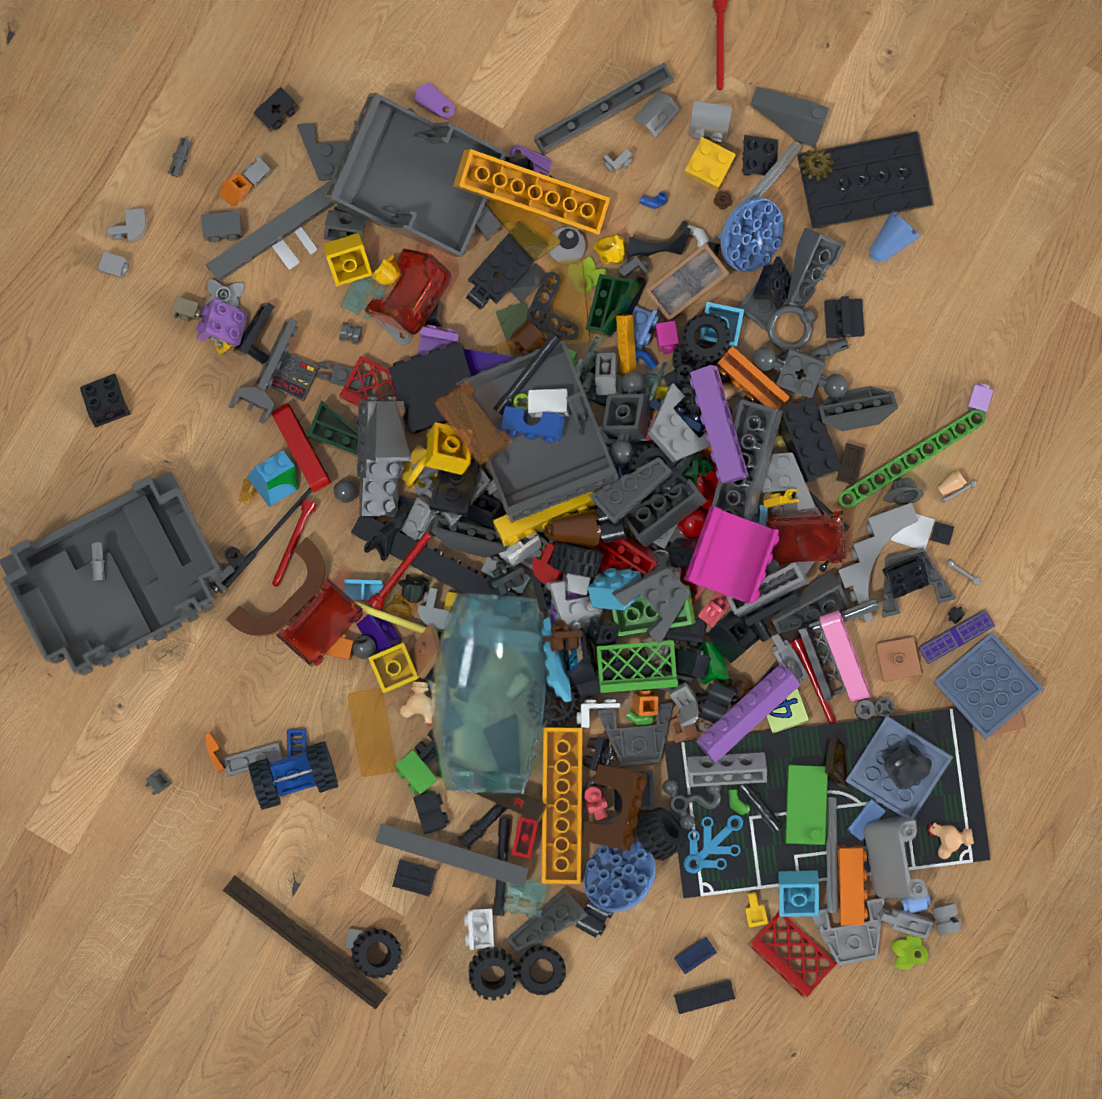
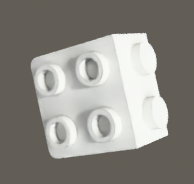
[577,700,620,728]
[464,909,494,950]

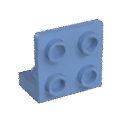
[632,306,659,350]

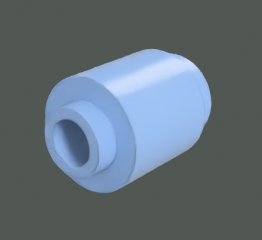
[901,895,931,913]

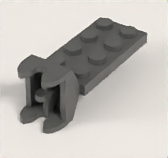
[228,318,298,424]

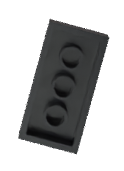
[779,398,843,484]

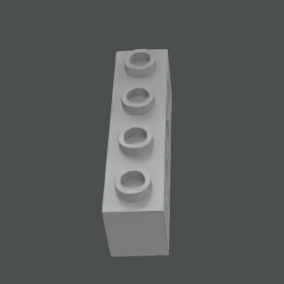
[687,752,767,787]

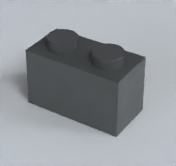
[201,211,243,243]

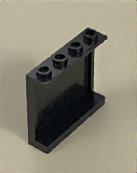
[389,342,472,435]

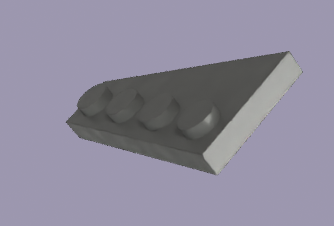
[588,458,672,524]
[507,888,589,955]

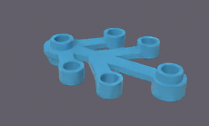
[684,815,743,873]

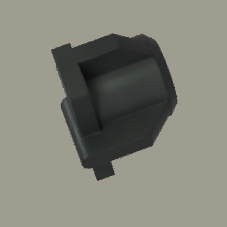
[398,574,429,603]

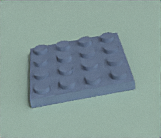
[934,632,1044,740]
[846,715,953,819]

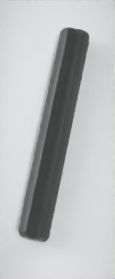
[809,599,879,635]

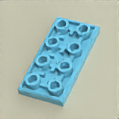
[541,618,572,702]

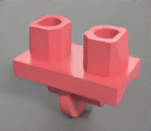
[698,592,730,628]
[584,786,608,820]

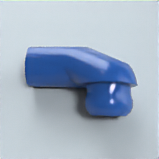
[639,192,668,209]
[635,348,658,370]

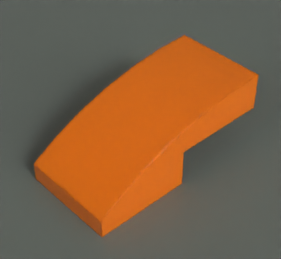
[206,732,226,773]

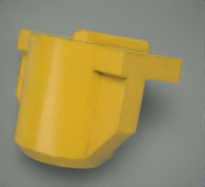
[372,255,401,286]

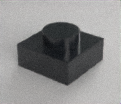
[930,522,954,546]

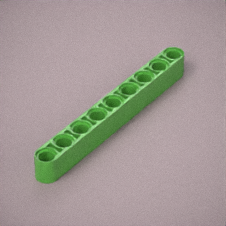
[837,410,985,509]

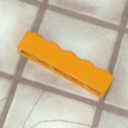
[616,314,637,375]

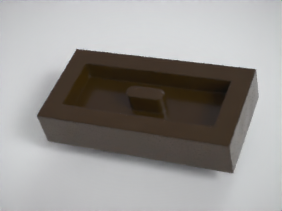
[836,443,865,485]

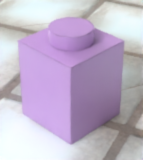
[966,383,993,414]

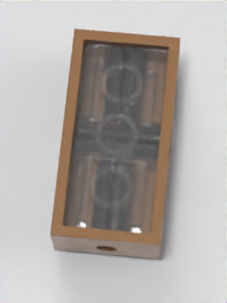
[646,243,731,321]

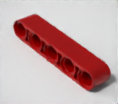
[271,403,331,493]

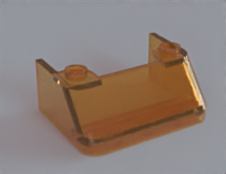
[434,380,513,465]

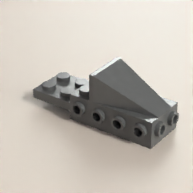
[357,396,411,516]

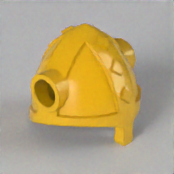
[594,235,627,264]

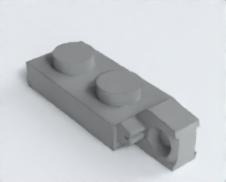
[771,633,808,682]
[879,908,934,939]

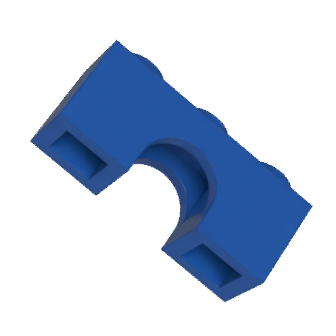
[501,406,565,443]

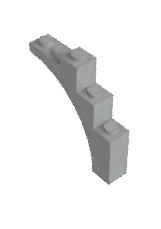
[835,503,918,623]

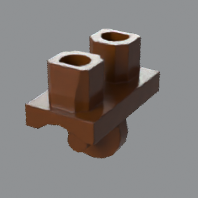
[543,619,582,652]

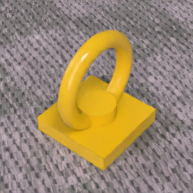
[400,444,437,496]

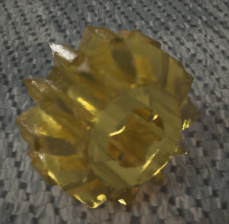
[800,147,833,180]

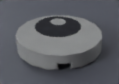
[548,227,585,265]

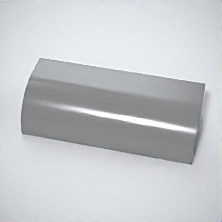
[727,562,809,617]

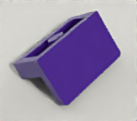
[356,609,402,654]

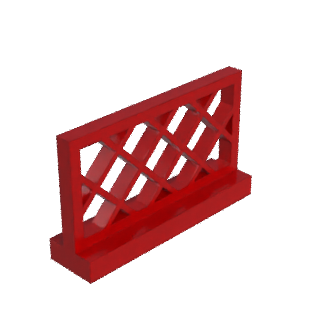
[339,356,408,432]
[748,912,837,999]

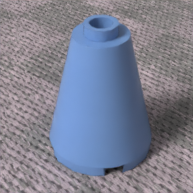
[869,210,921,263]

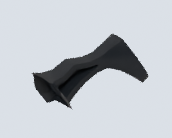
[626,220,691,260]
[364,495,416,561]

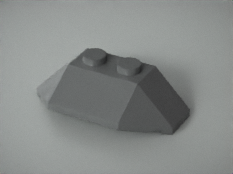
[818,386,898,431]
[432,514,508,558]

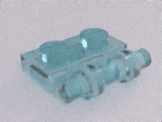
[341,277,386,321]
[503,880,548,918]

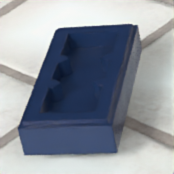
[674,937,717,974]

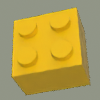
[684,137,736,192]
[323,233,373,287]
[426,422,472,475]
[368,643,419,694]

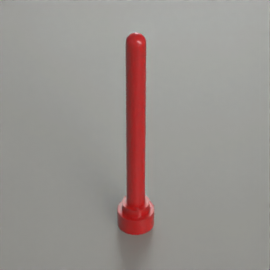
[713,0,728,91]
[272,499,317,587]
[368,532,431,610]
[789,637,835,724]

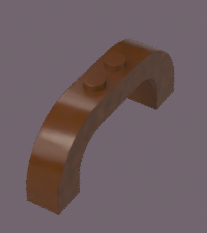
[226,537,325,637]

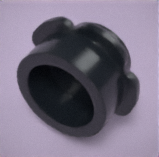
[948,607,965,624]

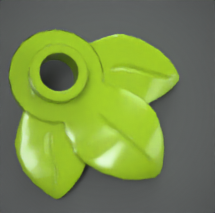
[568,257,606,294]
[891,934,928,970]

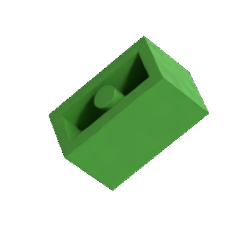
[395,750,438,795]

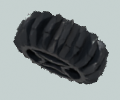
[528,677,581,728]

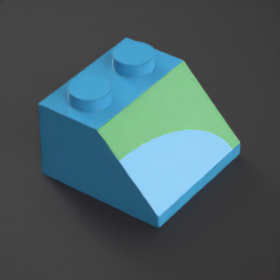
[247,450,298,507]

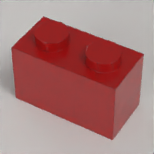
[511,817,539,859]

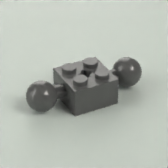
[752,346,848,398]
[602,371,651,465]

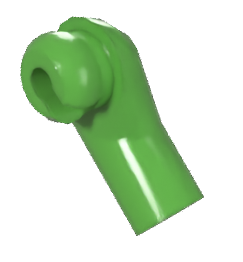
[625,709,655,726]
[728,789,750,815]

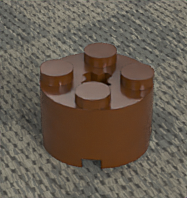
[509,319,546,355]

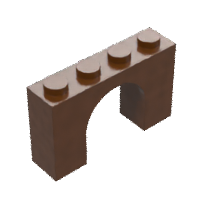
[581,764,647,851]

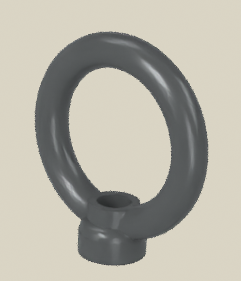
[767,305,816,351]

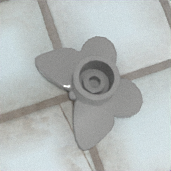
[208,279,244,308]

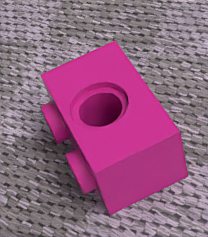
[655,321,679,354]

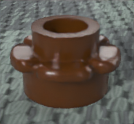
[714,191,732,210]

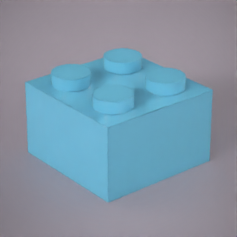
[698,302,744,349]
[587,568,642,610]
[779,871,819,917]

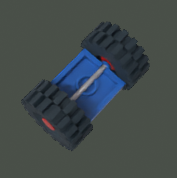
[248,741,338,810]

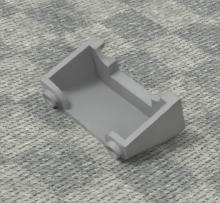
[864,816,928,899]

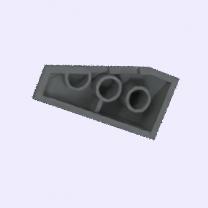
[750,87,829,148]

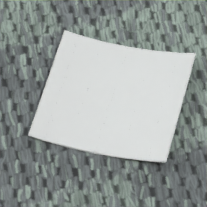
[272,227,318,270]
[891,514,935,550]

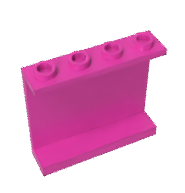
[684,506,779,604]

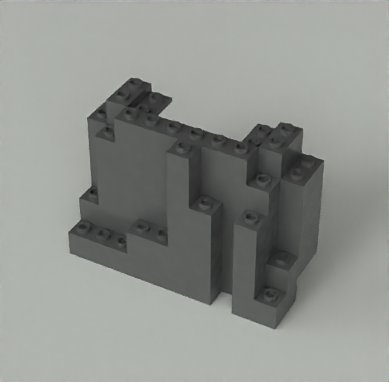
[0,471,224,676]

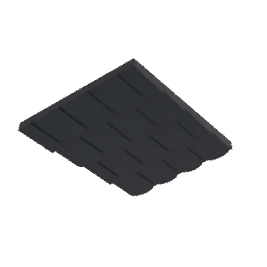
[797,131,934,229]

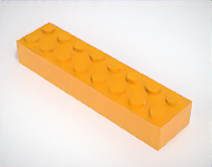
[453,149,610,235]
[542,728,582,884]

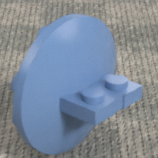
[718,197,783,272]
[584,839,656,912]

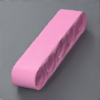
[820,610,871,703]

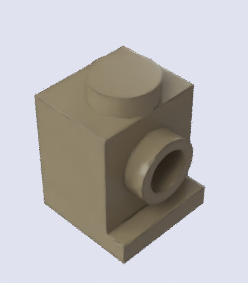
[171,296,202,322]

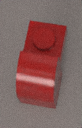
[532,543,564,584]

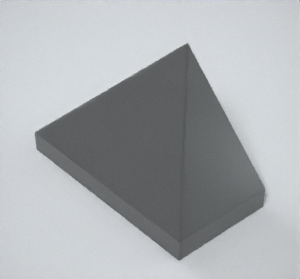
[510,263,546,302]

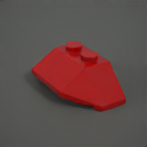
[594,521,658,579]

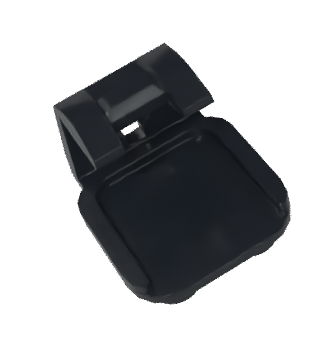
[880,739,930,790]

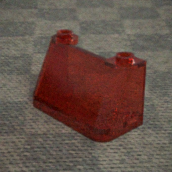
[364,248,451,335]
[766,511,846,566]
[276,578,363,667]

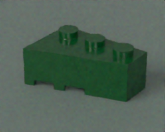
[585,274,642,337]
[307,400,358,458]

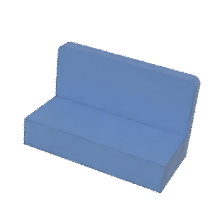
[846,799,885,841]

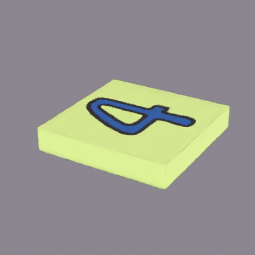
[766,689,809,734]

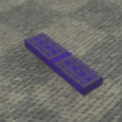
[919,610,995,664]

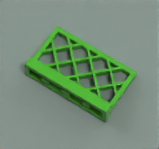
[596,640,678,693]

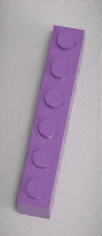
[690,365,749,484]
[696,663,800,763]

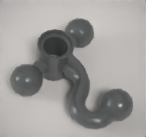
[662,779,721,829]

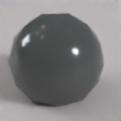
[334,479,358,503]
[352,635,376,659]

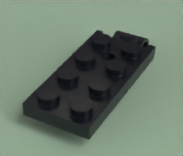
[466,222,548,310]
[429,424,483,517]

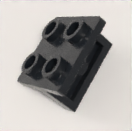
[752,256,792,309]
[824,296,864,339]
[882,555,929,599]

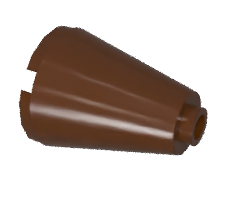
[544,509,601,548]

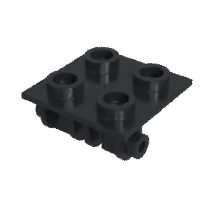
[742,135,778,176]

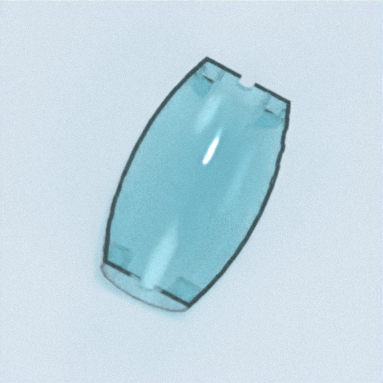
[432,593,546,793]

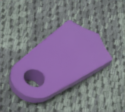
[414,82,455,119]
[509,145,551,175]

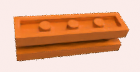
[715,346,789,409]
[838,845,868,926]

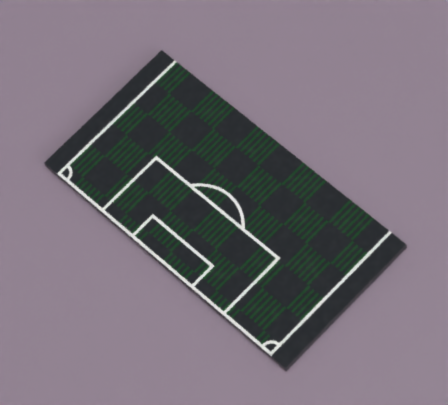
[664,708,990,898]

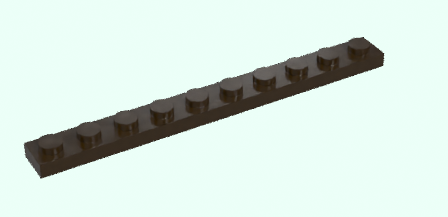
[223,875,387,1010]

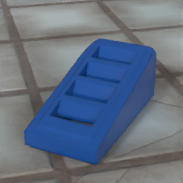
[287,728,307,758]

